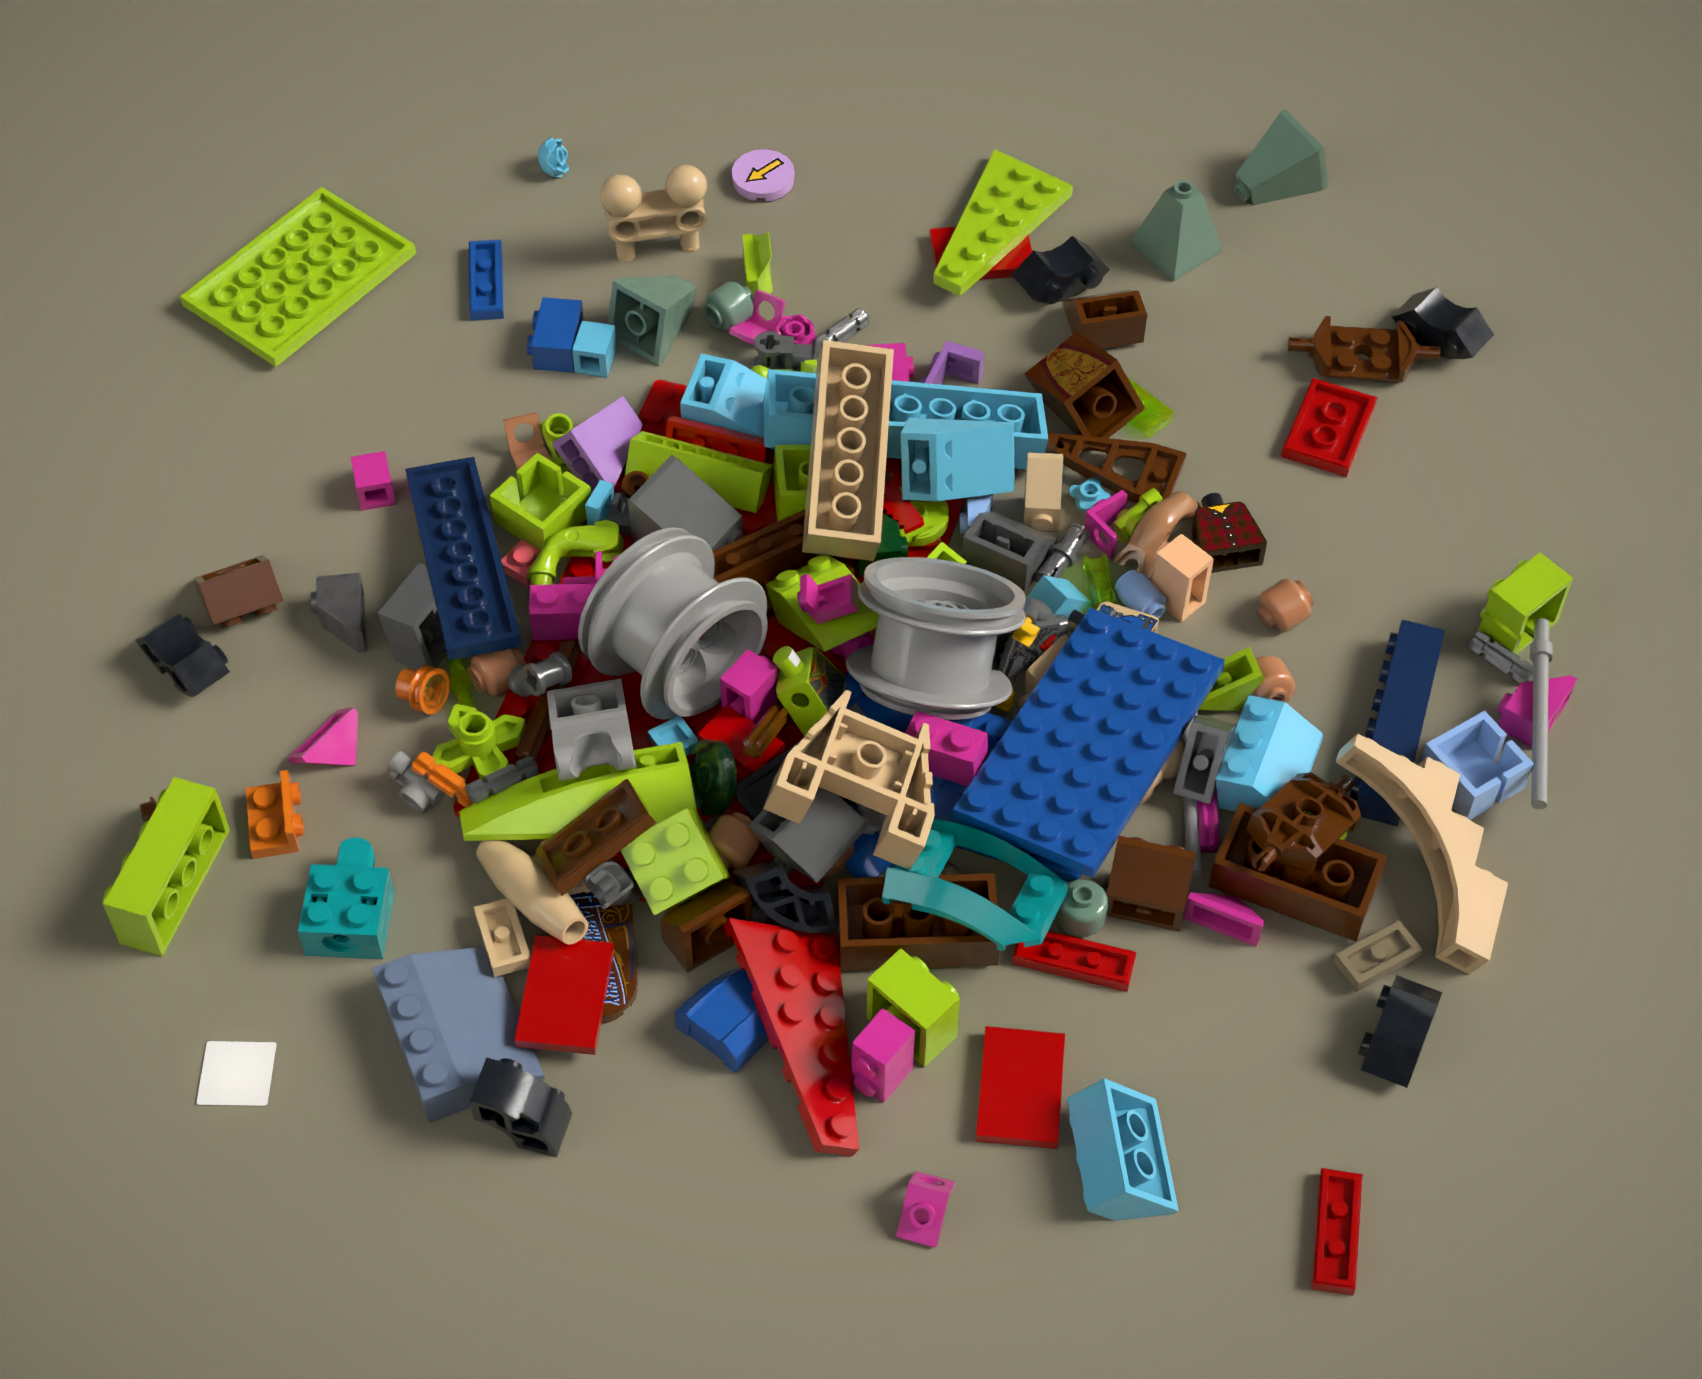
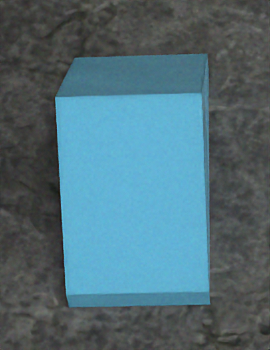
[1026,575,1091,620]

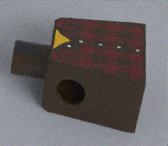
[1192,493,1267,573]

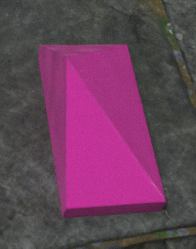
[287,707,358,766]
[1184,892,1264,947]

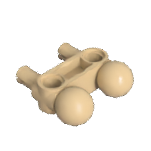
[600,164,707,262]

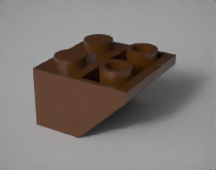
[1062,290,1147,349]
[1106,836,1196,932]

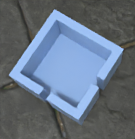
[1420,711,1534,820]

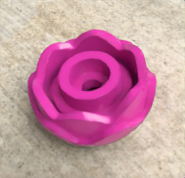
[774,314,815,345]

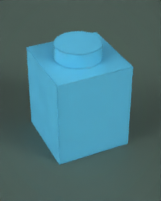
[572,321,617,378]

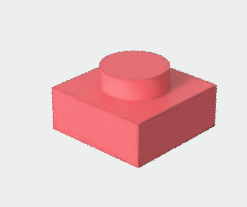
[501,539,541,587]

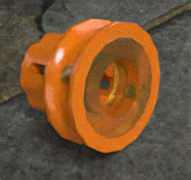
[395,665,450,715]

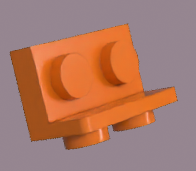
[246,770,304,859]

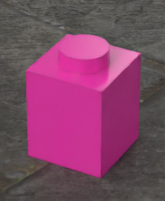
[350,451,396,511]

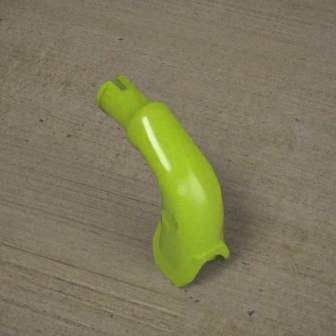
[527,520,624,606]

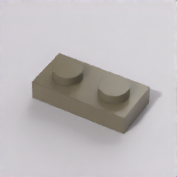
[1333,920,1423,992]

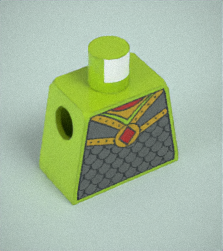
[773,646,846,736]

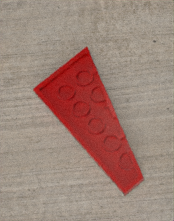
[723,918,859,1156]

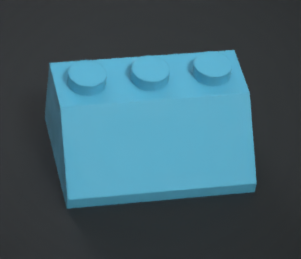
[1216,695,1323,811]
[1067,1078,1179,1221]

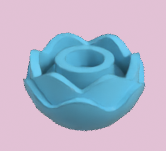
[538,137,569,177]

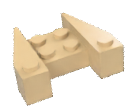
[763,690,935,870]

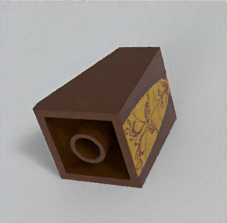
[1024,332,1146,438]

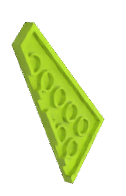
[933,149,1073,296]

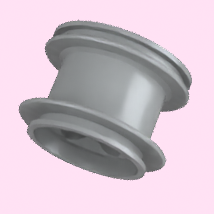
[578,527,768,720]
[846,557,1026,720]

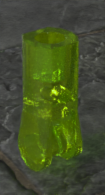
[1082,553,1118,610]

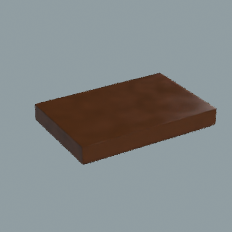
[535,779,656,896]

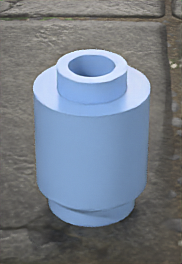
[1115,570,1167,618]

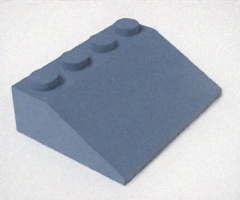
[372,947,545,1123]

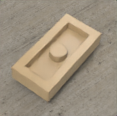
[474,898,531,977]

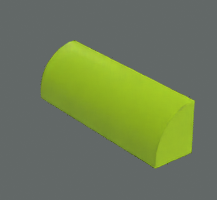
[624,431,773,513]

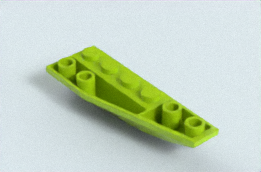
[459,742,697,841]

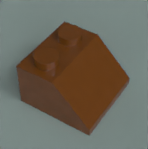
[194,555,283,628]
[660,881,752,973]

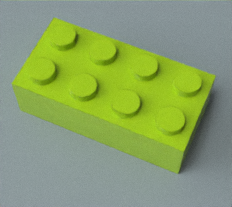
[103,777,230,957]

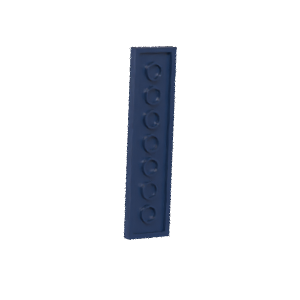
[405,457,522,660]

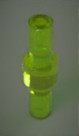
[446,652,474,707]

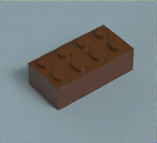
[1209,803,1388,942]
[838,873,1000,971]

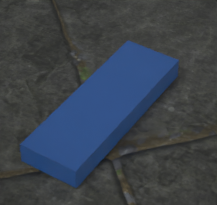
[469,240,504,321]

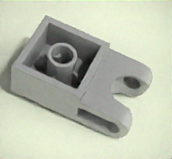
[547,679,636,781]

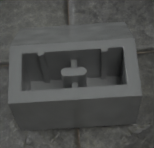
[962,511,1057,591]
[377,562,447,669]
[749,787,869,883]

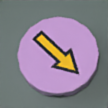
[731,149,795,202]

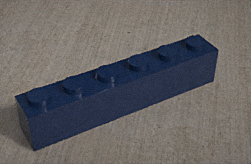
[1350,620,1445,827]

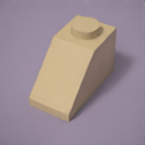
[1023,452,1063,532]

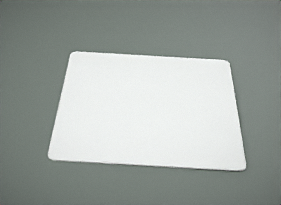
[196,1041,277,1106]

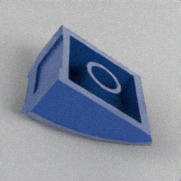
[675,967,769,1074]

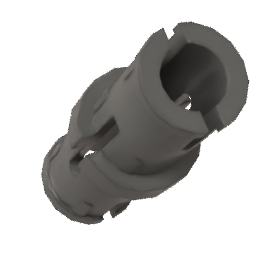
[1034,523,1090,581]

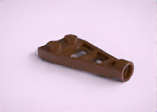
[1045,431,1187,503]

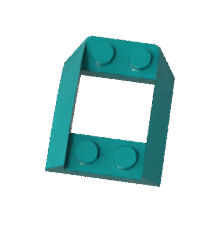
[882,819,1068,951]

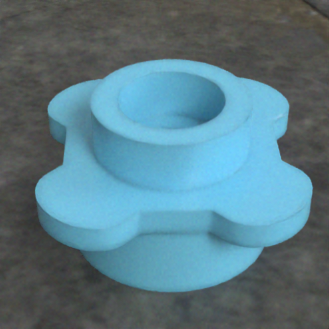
[1069,478,1111,513]

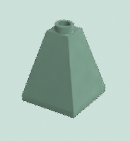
[1234,109,1328,205]
[1130,179,1222,282]
[608,276,697,365]

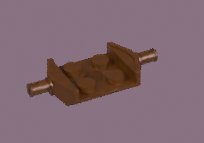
[1288,316,1440,382]
[1246,772,1361,872]

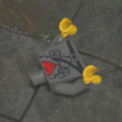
[992,597,1069,712]

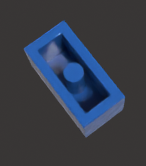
[527,297,584,373]

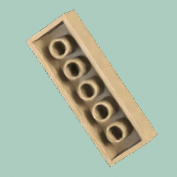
[802,340,894,561]

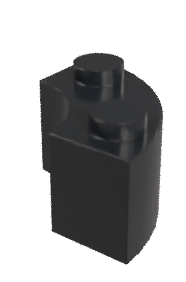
[1011,236,1110,304]
[1392,287,1494,359]
[135,613,230,697]
[734,859,839,933]
[1358,975,1443,1088]
[470,1057,572,1157]

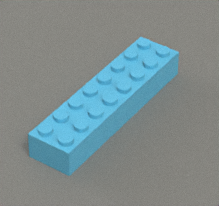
[763,369,1048,470]

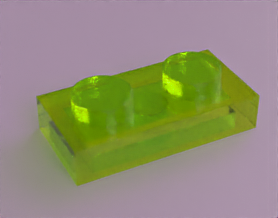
[1128,377,1175,438]

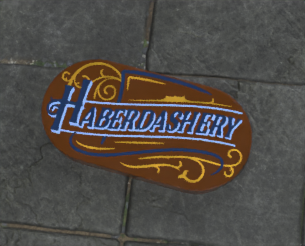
[570,891,638,1024]

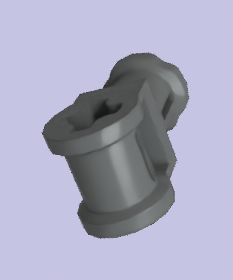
[754,331,821,370]
[508,652,572,697]

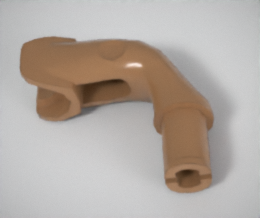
[1114,491,1201,579]

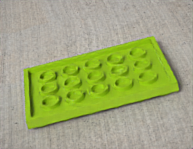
[180,187,417,367]

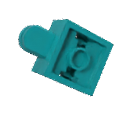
[298,837,395,959]

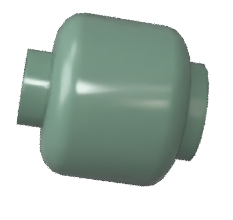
[704,281,754,331]
[1056,879,1108,937]

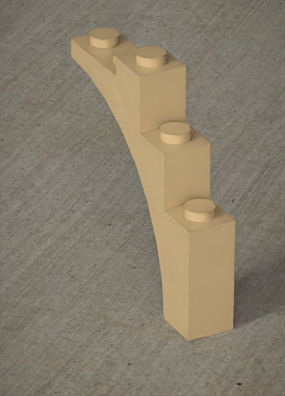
[1336,734,1508,974]

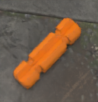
[411,752,474,807]

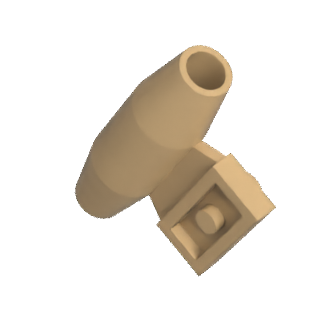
[476,839,614,945]

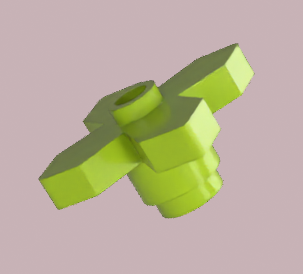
[432,704,526,780]

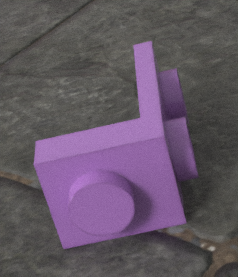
[920,341,985,385]

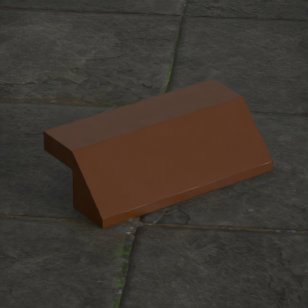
[713,509,854,619]

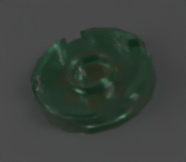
[689,739,737,816]

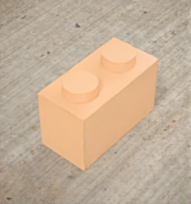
[1151,534,1214,622]

